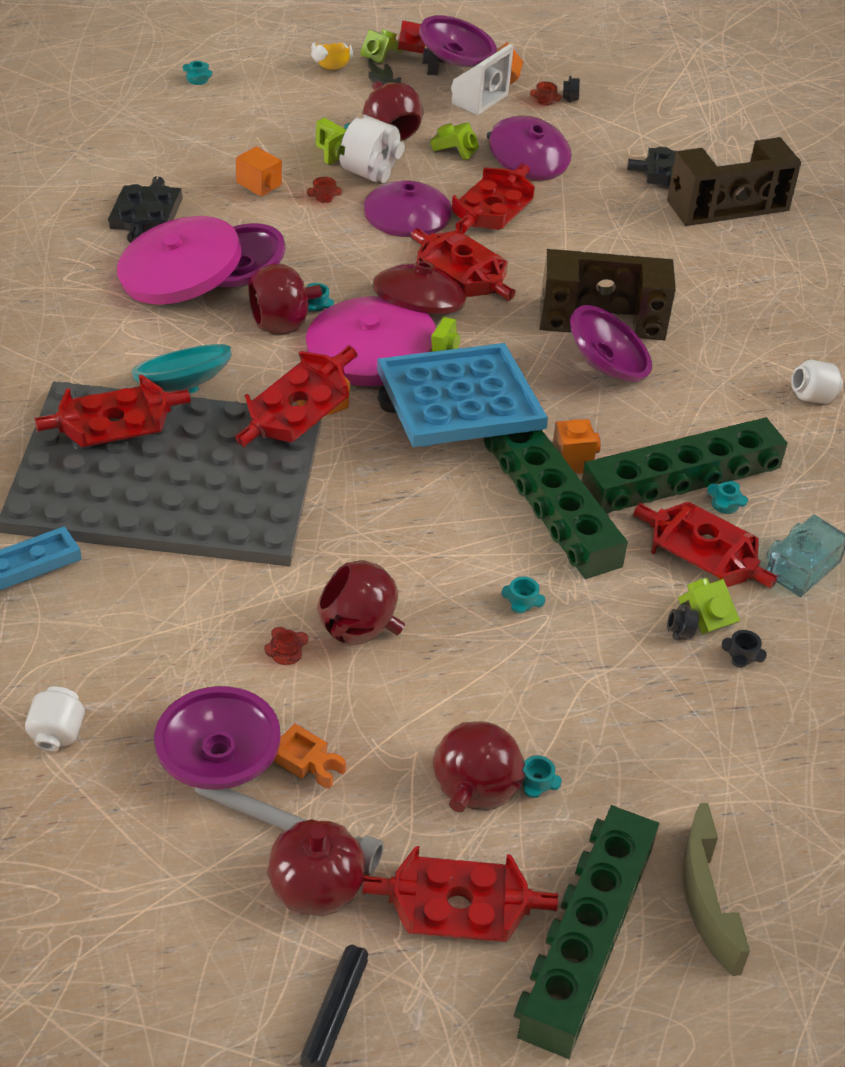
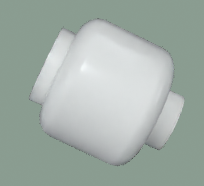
[791,359,843,405]
[25,686,85,751]

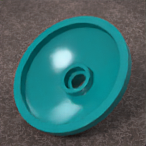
[131,344,232,394]

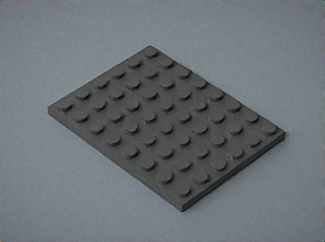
[0,381,322,567]

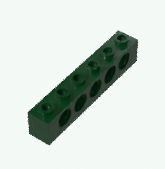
[582,417,788,513]
[483,430,628,579]
[514,805,660,1059]

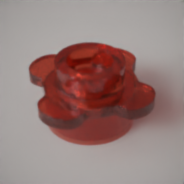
[530,81,562,105]
[307,176,342,203]
[264,627,308,665]

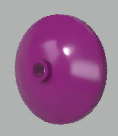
[419,15,497,67]
[489,115,572,180]
[364,180,452,238]
[216,223,286,288]
[570,305,652,382]
[154,686,281,790]

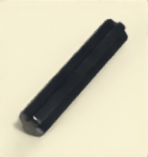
[300,944,368,1067]

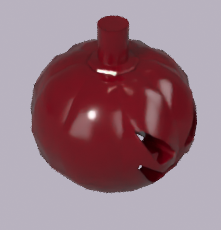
[362,81,424,141]
[248,264,322,334]
[317,560,405,645]
[433,721,525,812]
[267,819,366,917]

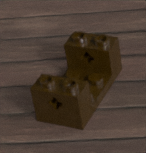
[667,137,802,226]
[540,249,676,341]

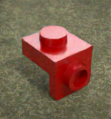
[398,20,425,54]

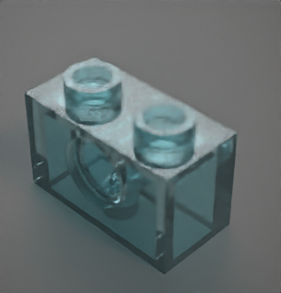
[766,514,845,598]

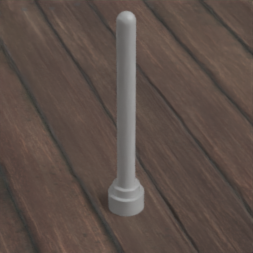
[195,787,384,874]

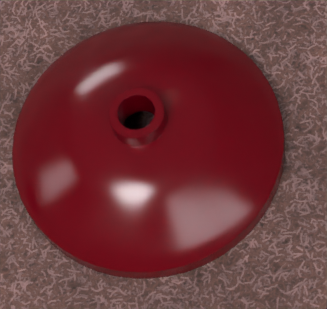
[372,261,466,314]

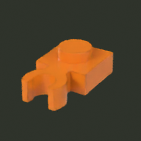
[273,723,346,789]

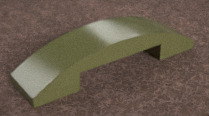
[683,803,750,976]

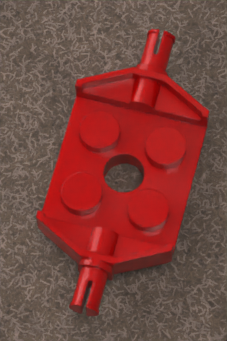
[451,163,535,233]
[411,228,516,301]
[235,345,358,448]
[34,375,191,447]
[633,502,779,589]
[362,846,558,942]

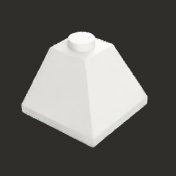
[451,44,514,115]

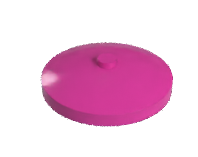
[117,216,242,305]
[306,296,436,386]

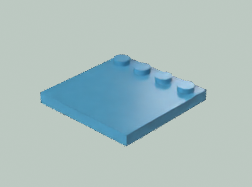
[377,343,548,447]

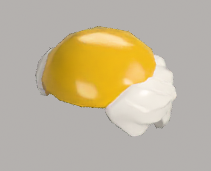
[311,42,353,71]

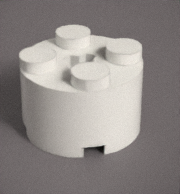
[340,115,405,183]

